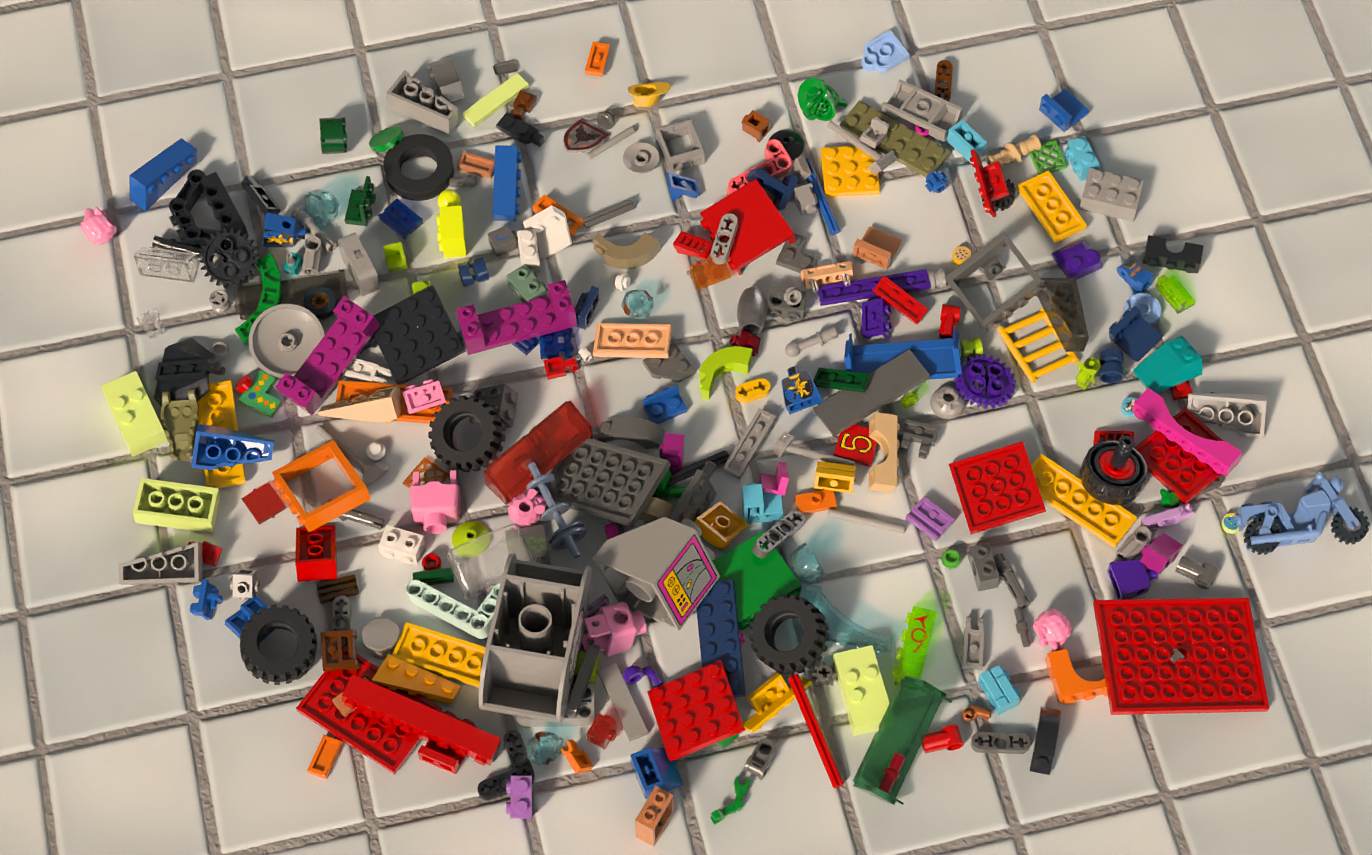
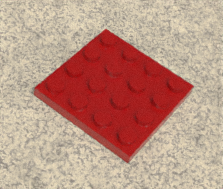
[1135,407,1223,504]
[949,441,1046,535]
[647,660,745,762]

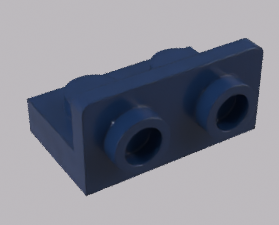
[574,286,600,330]

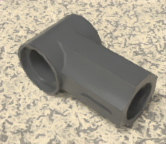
[1175,556,1218,589]

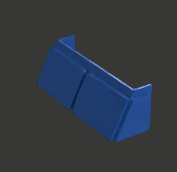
[844,326,962,380]

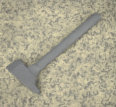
[315,425,389,486]

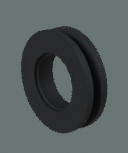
[383,134,454,201]

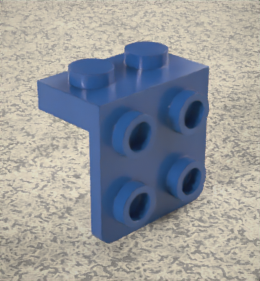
[1039,90,1089,132]

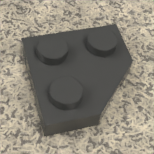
[643,343,695,383]

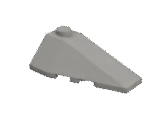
[1187,393,1268,438]

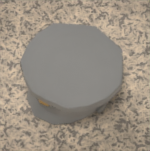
[362,618,400,660]

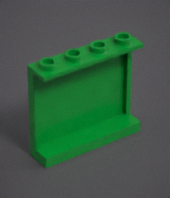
[712,531,802,631]

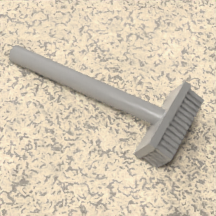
[827,121,897,175]
[772,431,855,466]

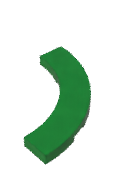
[235,252,282,346]

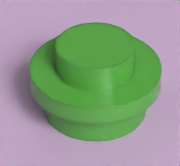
[941,550,961,569]

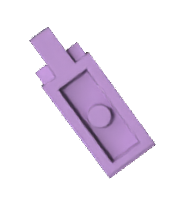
[1140,503,1194,532]

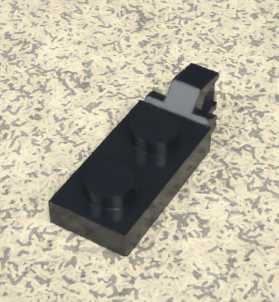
[496,112,544,147]
[241,175,281,215]

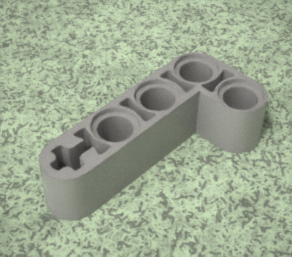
[516,684,595,727]

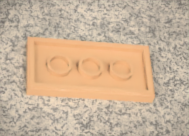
[593,323,672,358]

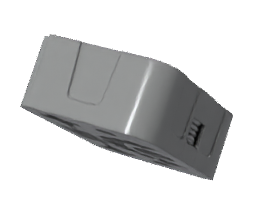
[338,232,380,297]

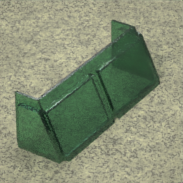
[853,675,952,805]

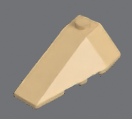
[318,386,401,423]

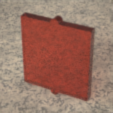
[241,482,287,525]

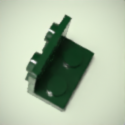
[344,176,376,226]

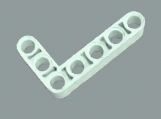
[406,580,501,639]

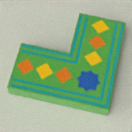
[239,370,282,418]

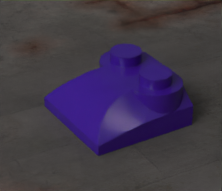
[1051,238,1103,283]

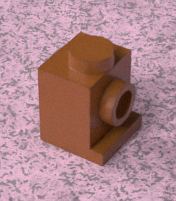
[741,110,771,143]

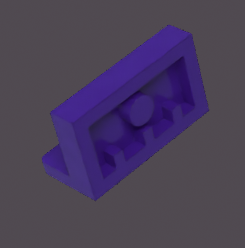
[862,298,892,339]

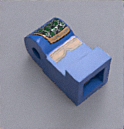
[1117,258,1154,293]

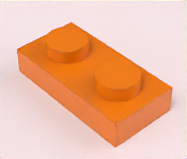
[585,42,610,77]

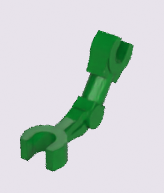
[710,776,750,825]

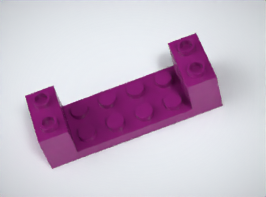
[456,280,577,355]
[275,296,380,416]

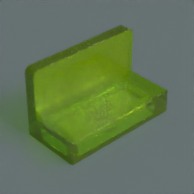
[1156,275,1196,314]

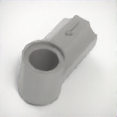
[302,236,323,276]
[1116,526,1151,561]

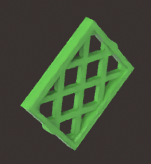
[1029,140,1067,175]

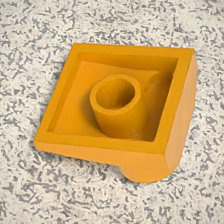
[695,501,749,549]

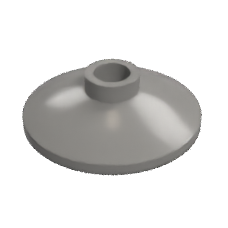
[623,142,659,174]

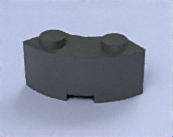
[428,57,465,102]

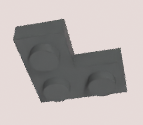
[776,233,817,273]

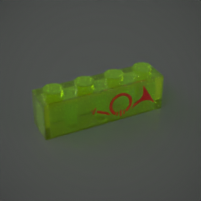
[892,606,937,691]

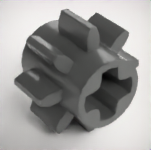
[811,662,837,689]

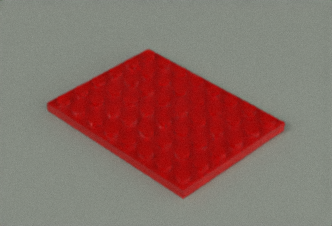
[1093,598,1270,715]

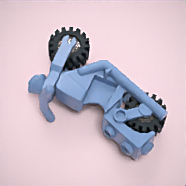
[1234,472,1370,555]

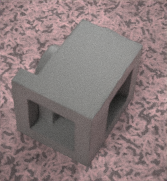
[794,183,818,216]

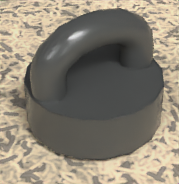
[597,112,615,130]

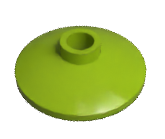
[452,521,491,557]

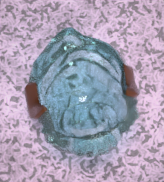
[621,290,654,319]
[526,731,564,767]

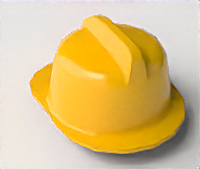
[628,82,671,107]

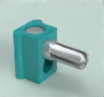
[284,252,303,276]

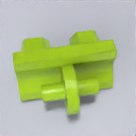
[1075,357,1100,390]

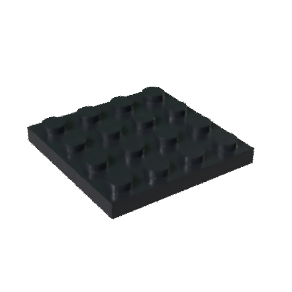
[373,285,466,384]

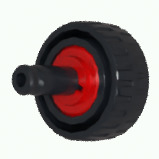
[1080,436,1148,505]

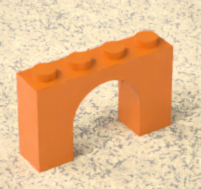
[1045,649,1108,705]

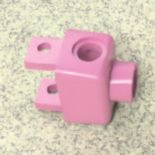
[410,470,461,534]
[581,602,646,657]

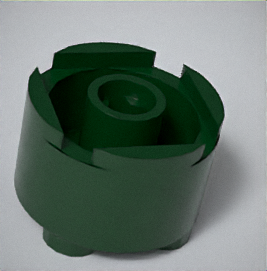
[319,117,347,154]

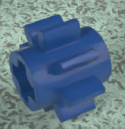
[925,171,948,193]

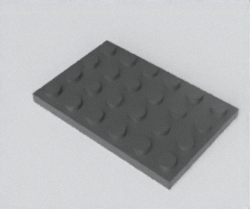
[537,434,671,527]

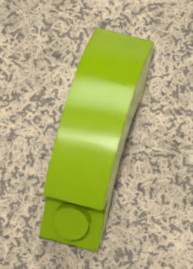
[699,346,752,400]

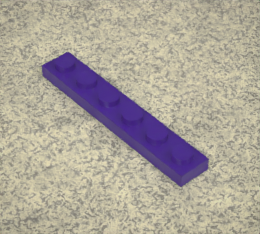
[817,269,930,306]

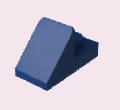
[666,172,700,202]

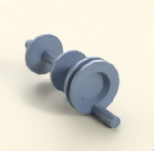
[526,462,587,559]

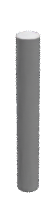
[587,127,635,159]

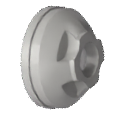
[930,386,965,419]

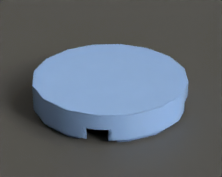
[1124,293,1162,326]

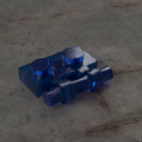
[539,328,574,360]

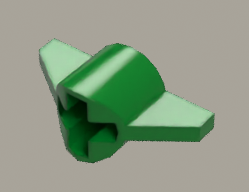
[1160,489,1181,507]

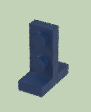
[747,168,799,211]

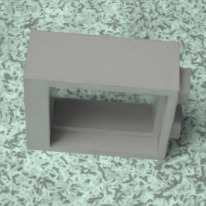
[656,119,705,173]

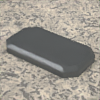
[493,60,518,76]

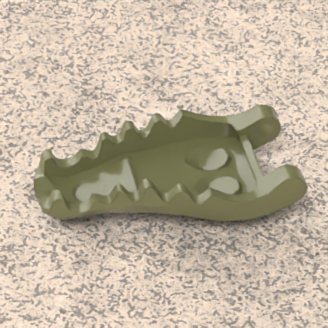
[160,389,199,461]

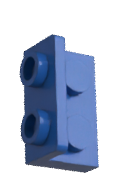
[643,385,687,425]

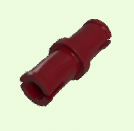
[877,753,906,796]

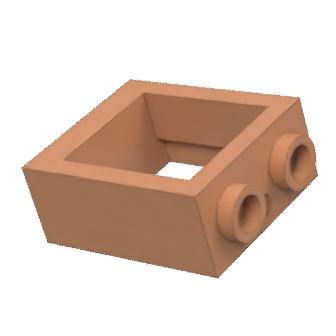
[635,786,674,846]

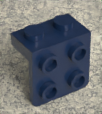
[1109,306,1162,362]

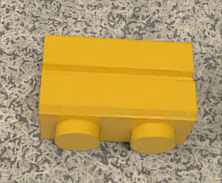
[814,461,856,493]

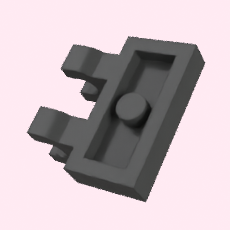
[897,418,939,459]

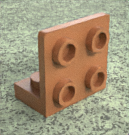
[853,226,902,270]

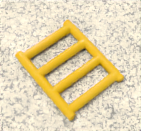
[997,307,1080,383]

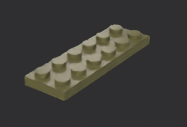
[840,100,950,177]

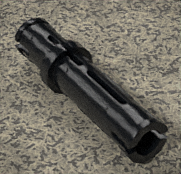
[152,235,205,259]

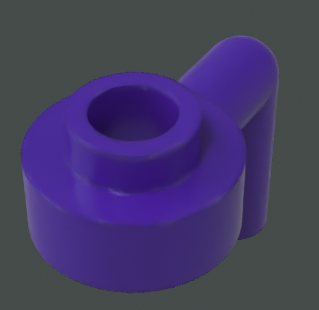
[623,665,663,687]

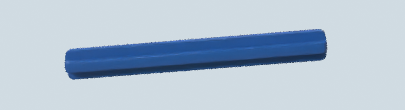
[806,158,840,235]

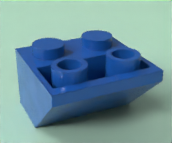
[630,748,684,799]

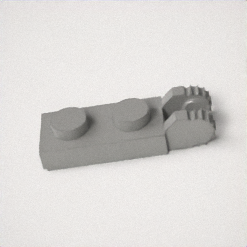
[962,616,985,670]

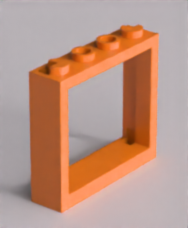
[272,440,371,532]

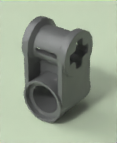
[743,738,775,780]

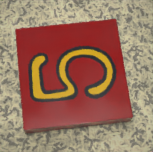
[834,425,877,467]

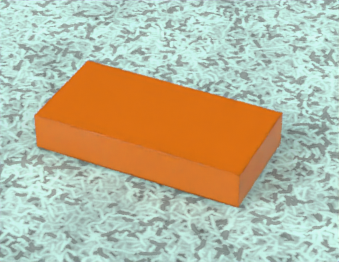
[307,735,343,779]

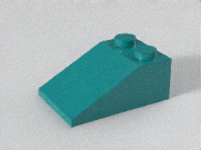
[1133,336,1202,393]

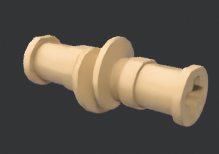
[986,134,1041,165]

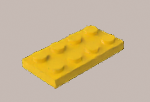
[1017,170,1087,244]

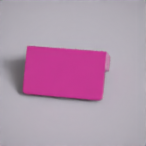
[759,461,789,496]

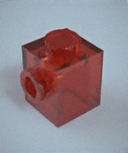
[587,714,618,750]

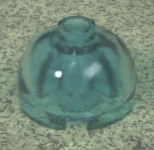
[304,189,339,227]
[790,542,826,582]

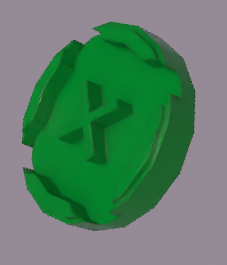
[369,126,404,152]

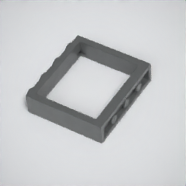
[944,231,1047,333]

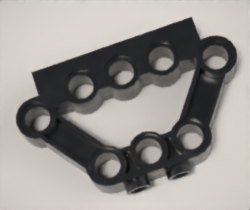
[169,169,248,251]

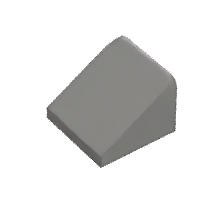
[791,157,812,184]

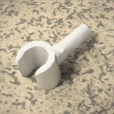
[572,348,592,362]

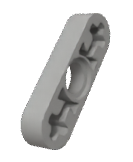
[711,213,738,265]

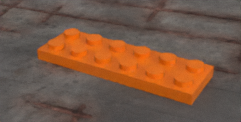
[336,380,453,424]

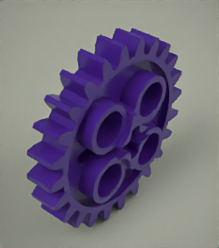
[954,353,1016,409]

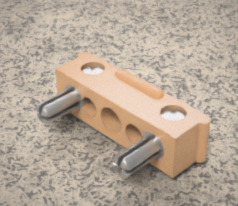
[801,261,853,292]

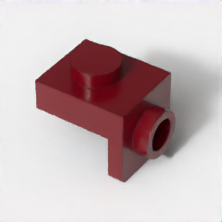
[729,330,761,357]

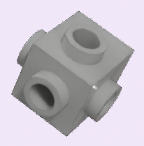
[230,568,260,600]

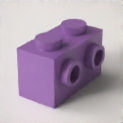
[506,776,532,819]

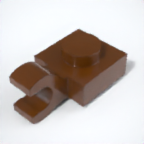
[513,90,537,120]

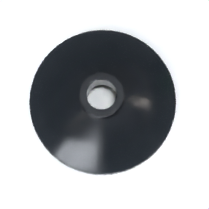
[768,130,804,161]

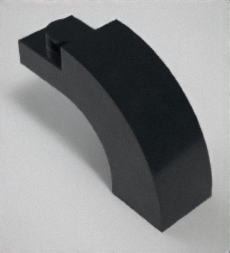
[1030,707,1061,775]

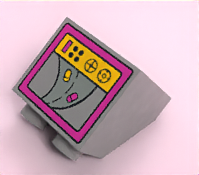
[593,517,720,631]

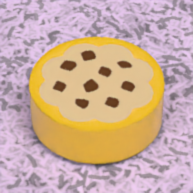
[952,246,971,265]

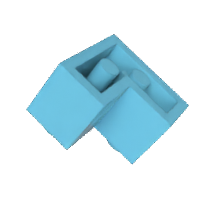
[742,483,783,523]

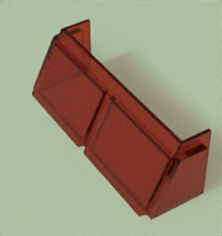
[483,400,593,505]

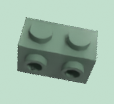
[507,264,548,303]

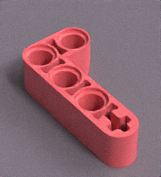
[726,139,791,196]

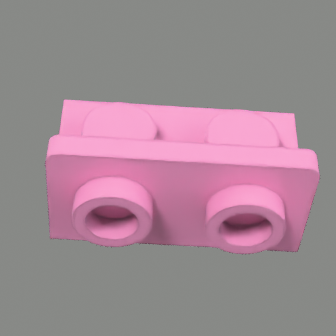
[402,379,446,414]

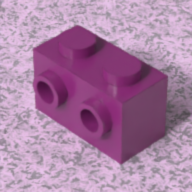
[659,433,684,473]
[1140,532,1183,574]

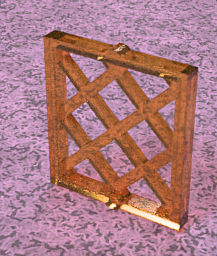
[402,457,449,489]

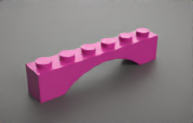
[1132,388,1242,477]

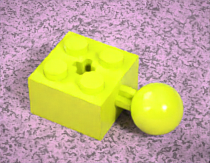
[436,189,466,258]

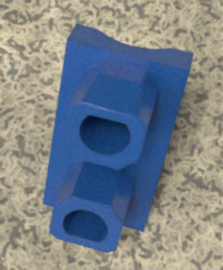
[190,579,223,620]

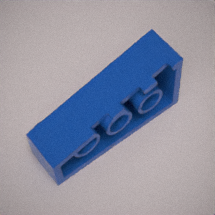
[493,145,522,221]

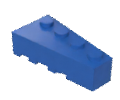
[129,138,197,212]

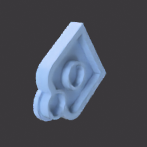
[861,30,910,73]

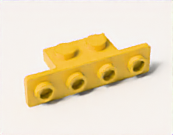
[743,673,812,733]

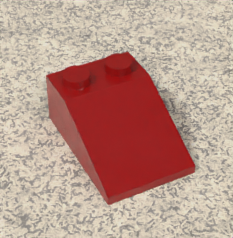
[295,525,337,582]

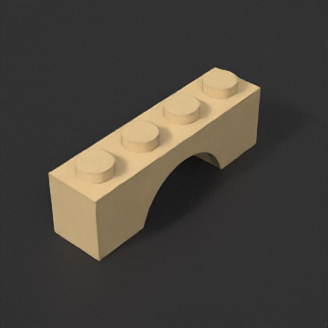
[868,412,900,493]

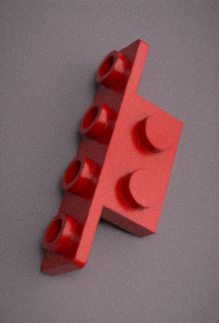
[970,149,1009,218]

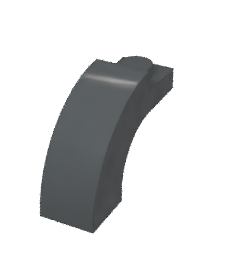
[598,416,665,449]

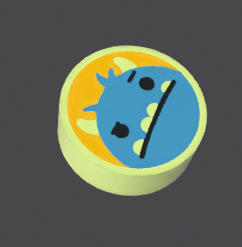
[1222,513,1239,534]

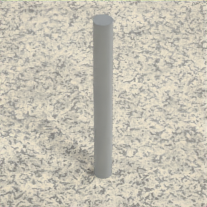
[827,508,905,533]

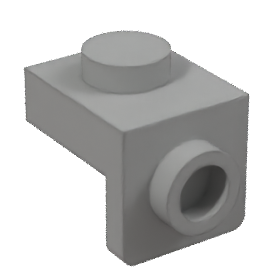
[860,117,889,149]

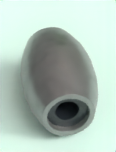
[737,287,767,335]

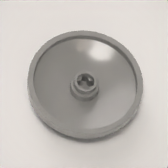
[249,304,325,379]

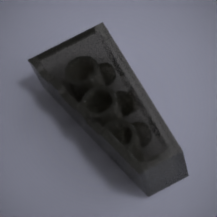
[1037,278,1089,352]

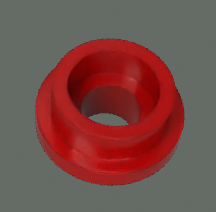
[422,553,442,571]

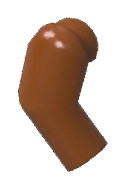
[962,705,992,722]

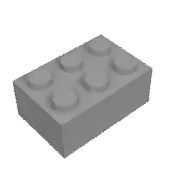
[1079,168,1144,222]

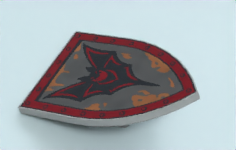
[563,119,610,153]

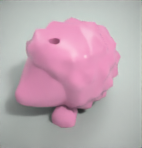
[80,207,117,245]
[508,489,547,526]
[1033,609,1073,650]

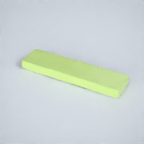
[462,73,529,127]

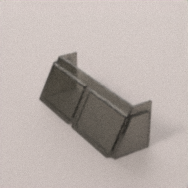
[232,269,349,321]

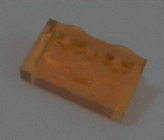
[686,255,731,291]

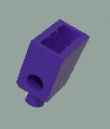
[1107,560,1158,600]

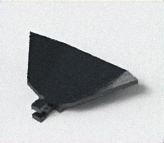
[153,338,226,407]

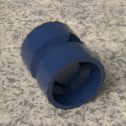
[457,257,489,287]
[1099,348,1124,383]

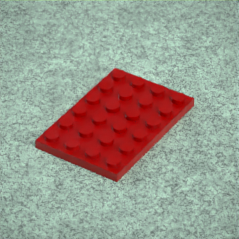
[296,646,443,775]

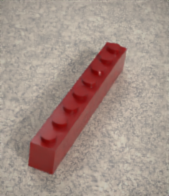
[342,674,501,766]

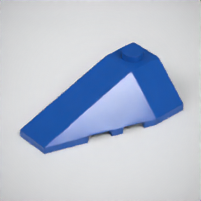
[191,424,274,470]

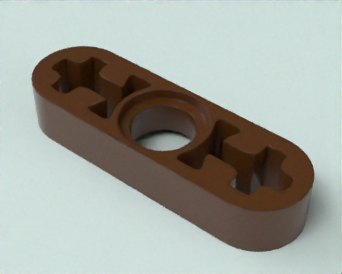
[934,60,953,102]

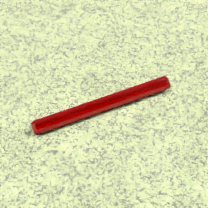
[788,674,844,788]

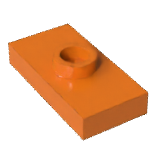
[795,490,837,514]

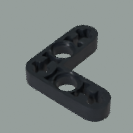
[477,730,535,801]

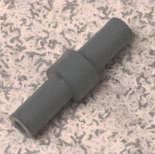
[1014,608,1031,647]

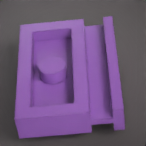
[906,497,954,541]

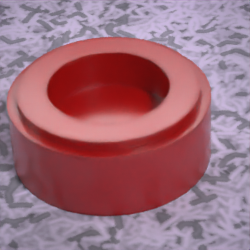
[235,374,253,393]

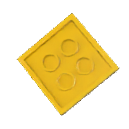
[820,145,880,197]

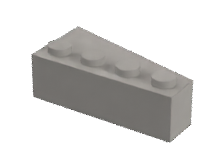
[119,542,203,585]

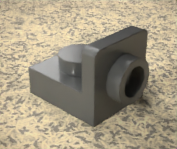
[979,256,1003,281]

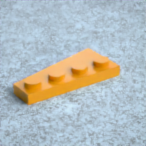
[371,654,461,704]

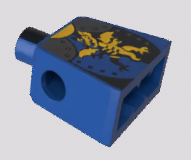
[263,213,306,247]
[781,366,824,414]

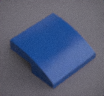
[225,595,275,643]

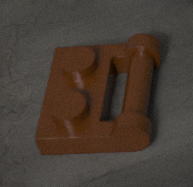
[320,630,359,671]

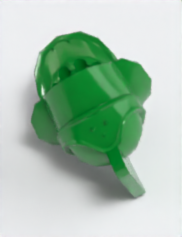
[798,78,848,121]

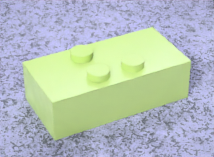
[100,371,168,457]
[133,478,220,533]
[833,645,894,736]

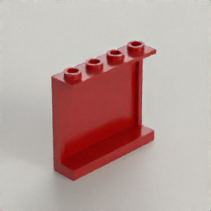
[700,179,796,275]

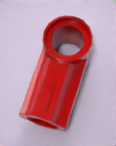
[939,304,961,339]
[920,724,964,754]

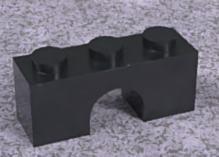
[1143,235,1204,274]

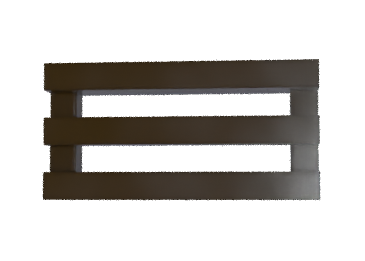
[316,574,359,604]

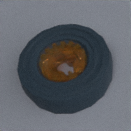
[303,286,337,319]

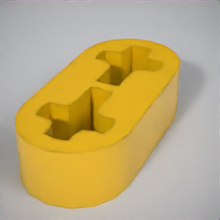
[735,378,770,403]

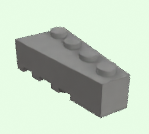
[386,70,458,134]

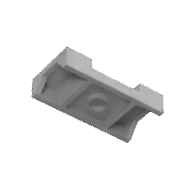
[882,79,963,142]

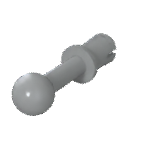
[785,327,838,357]

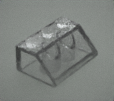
[134,247,200,283]

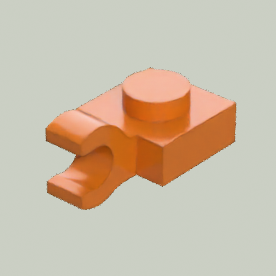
[560,739,594,774]

